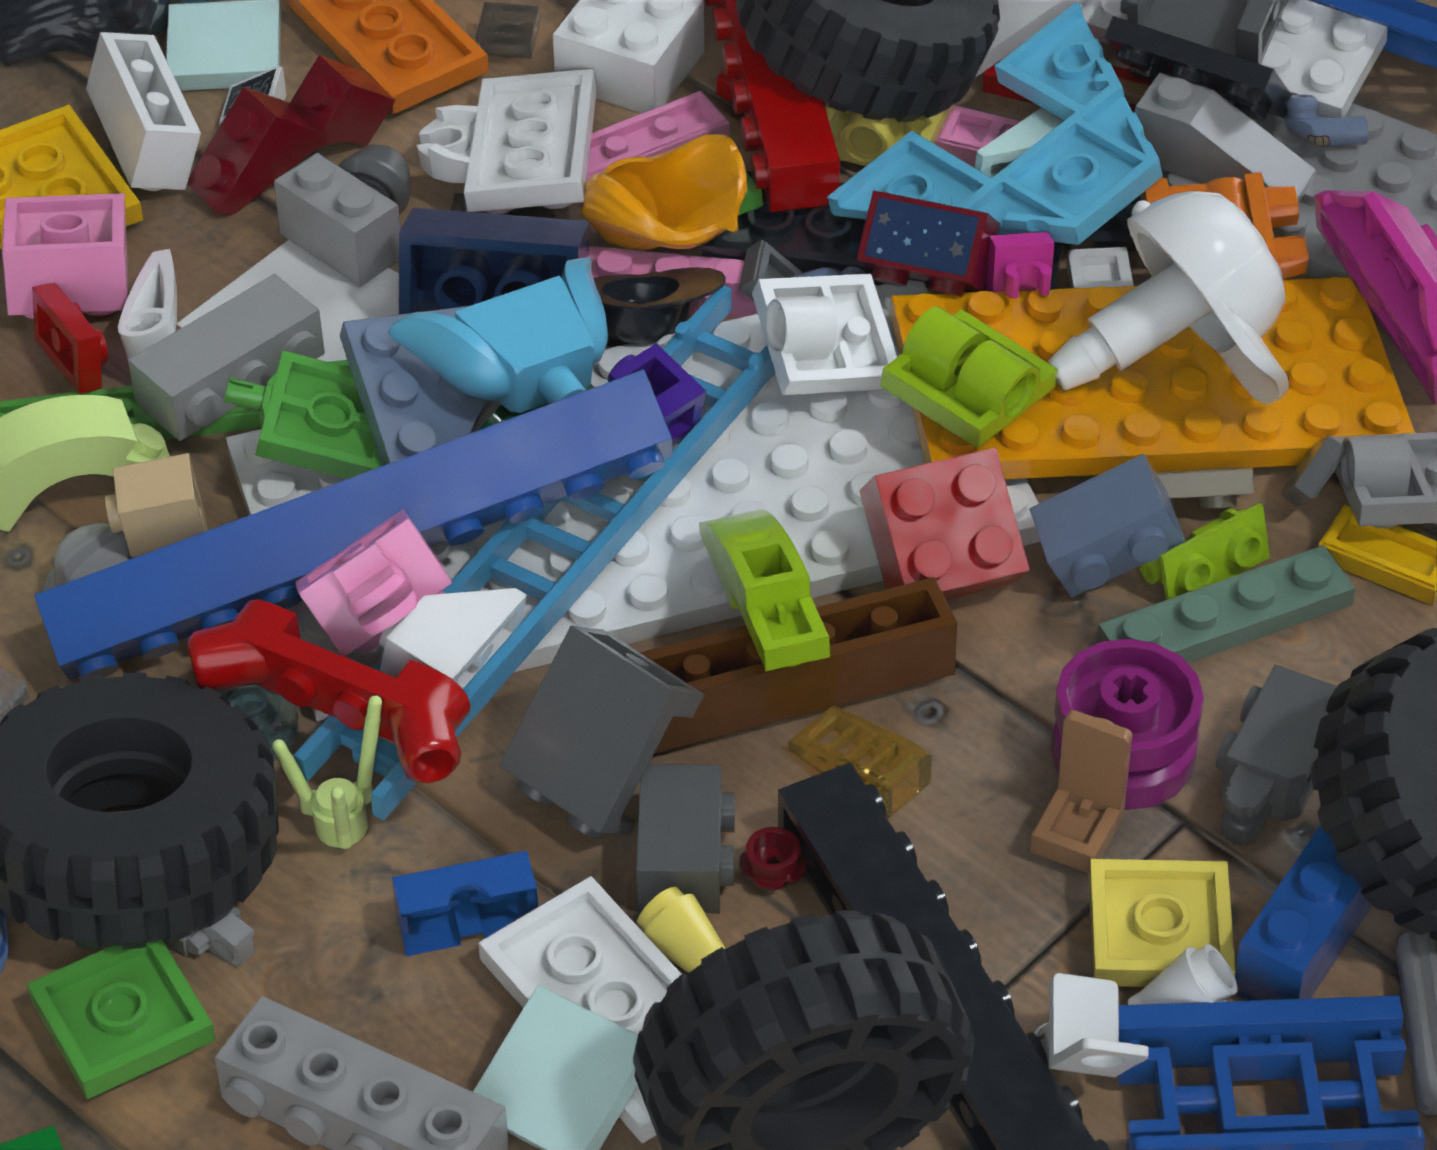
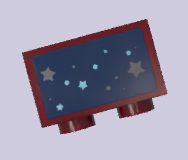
[856,190,1000,297]

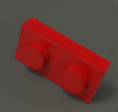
[32,282,108,394]

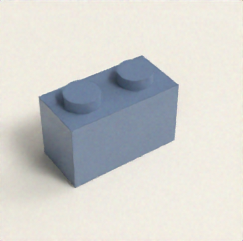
[1029,454,1186,598]

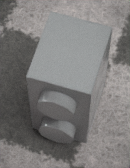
[274,153,400,286]

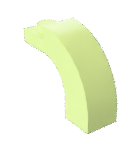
[0,395,170,532]

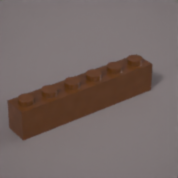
[639,577,957,753]

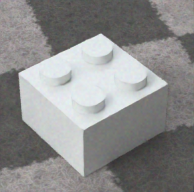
[553,0,705,113]

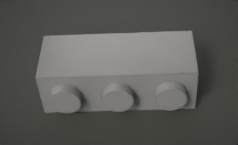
[128,274,325,441]

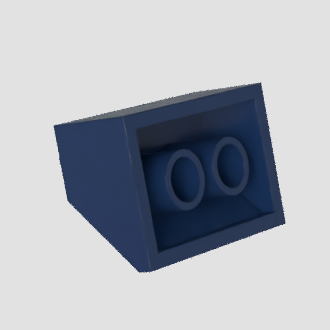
[399,208,589,315]

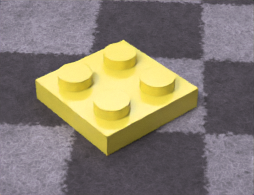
[1089,859,1236,987]

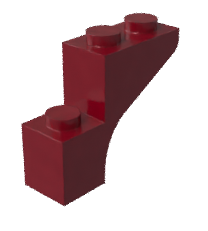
[187,55,396,216]

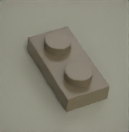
[1156,467,1254,510]

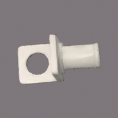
[1034,973,1149,1077]

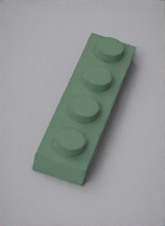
[1097,545,1356,663]

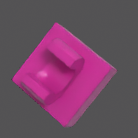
[986,232,1054,298]

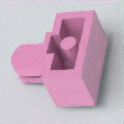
[295,509,452,657]

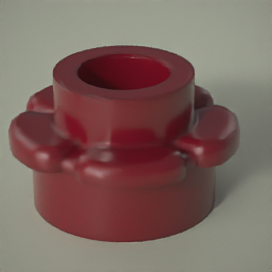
[739,827,806,890]

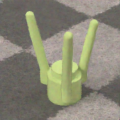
[272,696,382,849]

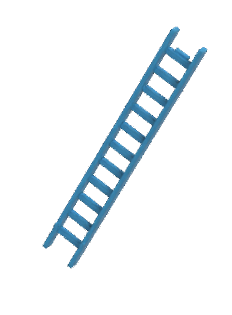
[293,285,776,821]

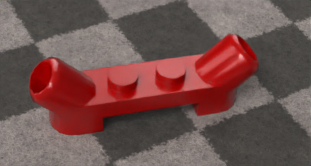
[187,599,471,783]

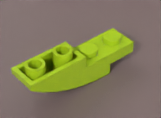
[699,510,830,671]

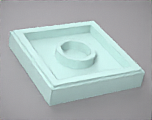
[166,0,281,91]
[473,984,638,1150]

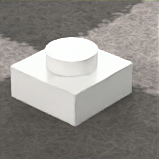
[1066,247,1134,288]

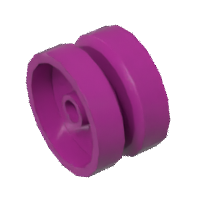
[1051,638,1204,810]

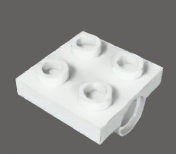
[752,274,897,395]

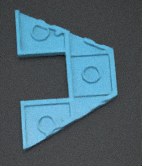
[827,2,1163,245]

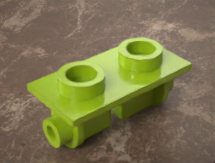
[1139,503,1270,600]

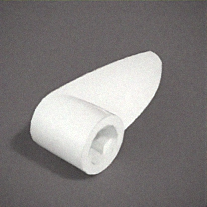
[118,249,177,359]

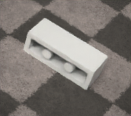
[86,32,201,191]

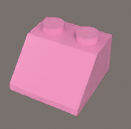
[2,193,129,319]

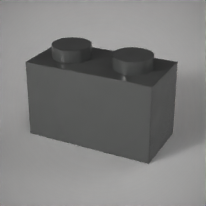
[636,764,735,913]

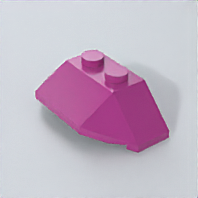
[1314,190,1437,405]

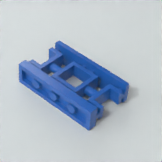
[1117,995,1425,1150]

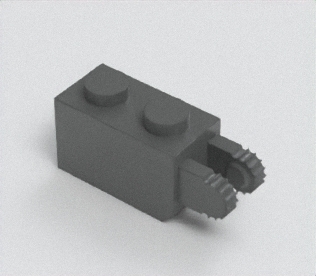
[1216,664,1337,846]

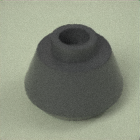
[338,144,410,215]

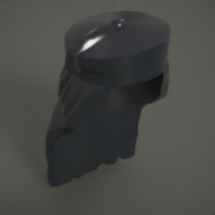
[0,0,170,66]

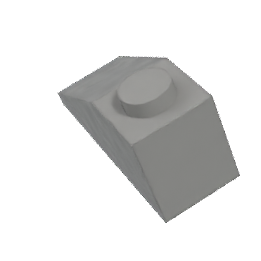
[1135,72,1316,202]

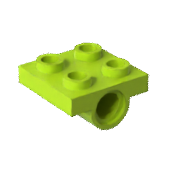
[880,306,1058,449]

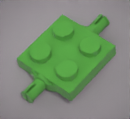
[223,350,383,479]

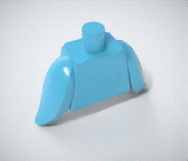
[388,257,608,413]

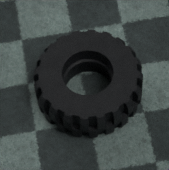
[736,0,1000,122]
[1312,628,1437,941]
[0,672,279,949]
[633,911,974,1150]

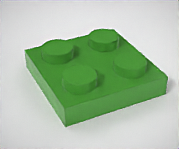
[27,940,216,1100]

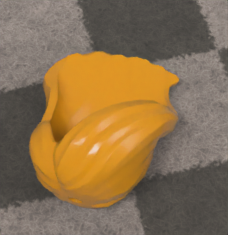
[580,134,748,251]

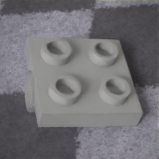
[1332,432,1437,529]

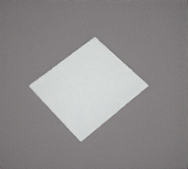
[177,240,399,362]

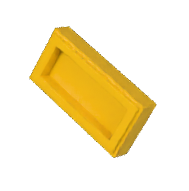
[1318,504,1437,606]

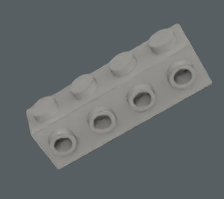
[215,996,509,1150]

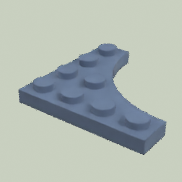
[339,306,493,466]

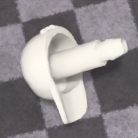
[1047,191,1289,405]

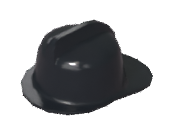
[593,267,726,347]

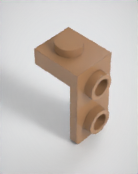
[1030,710,1132,874]

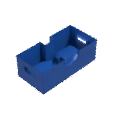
[392,851,538,956]

